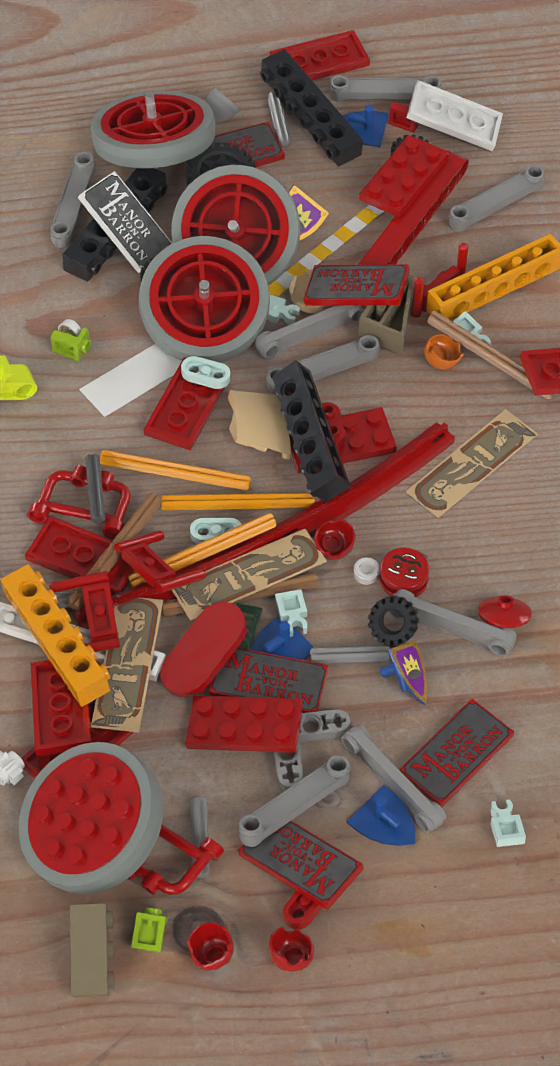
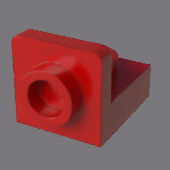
[389,102,422,133]

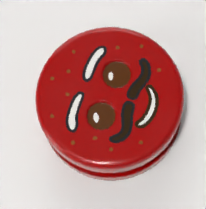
[379,547,430,597]

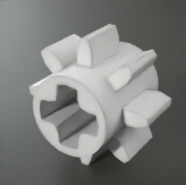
[0,751,25,785]

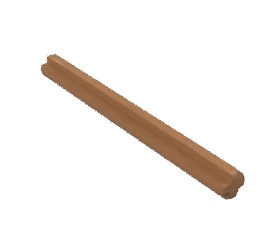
[427,311,554,400]
[67,493,161,611]
[162,573,318,617]

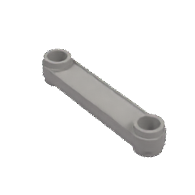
[329,75,442,102]
[50,152,95,248]
[448,165,545,232]
[255,305,366,359]
[266,335,380,395]
[389,589,517,657]
[341,724,447,833]
[238,756,351,847]

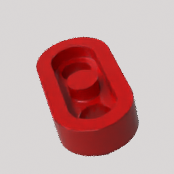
[322,402,345,448]
[283,891,323,929]

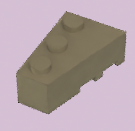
[358,275,414,355]
[70,903,114,998]

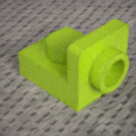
[51,328,92,361]
[131,907,168,952]

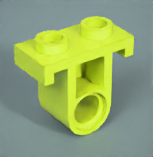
[0,355,37,400]

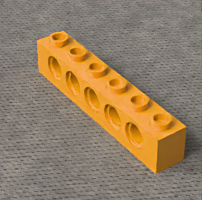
[426,233,560,320]
[0,564,111,707]

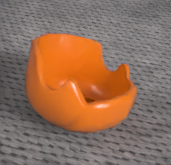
[424,334,464,370]

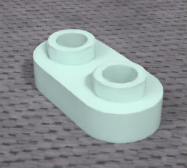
[181,356,231,389]
[190,518,242,544]

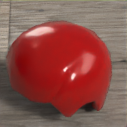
[314,519,356,560]
[187,922,234,971]
[269,927,315,972]

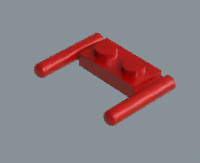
[411,243,469,317]
[114,530,206,593]
[49,571,121,653]

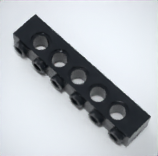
[260,49,363,167]
[62,168,167,282]
[272,360,351,503]

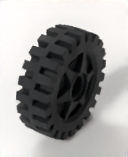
[186,142,255,187]

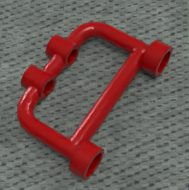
[27,465,131,539]
[127,825,224,895]

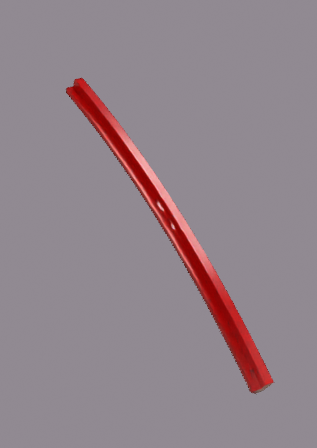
[73,422,455,630]

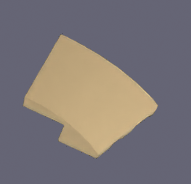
[228,390,291,459]

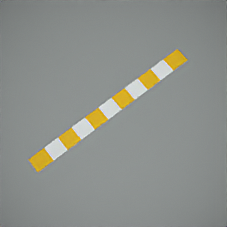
[268,205,384,297]

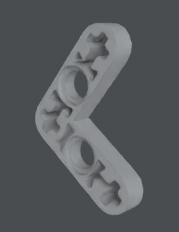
[273,709,350,791]

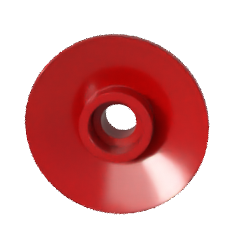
[478,595,532,628]

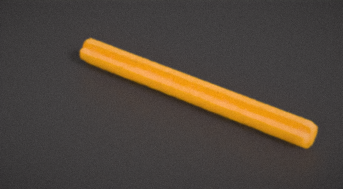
[100,450,251,491]
[160,493,315,510]
[128,513,276,588]

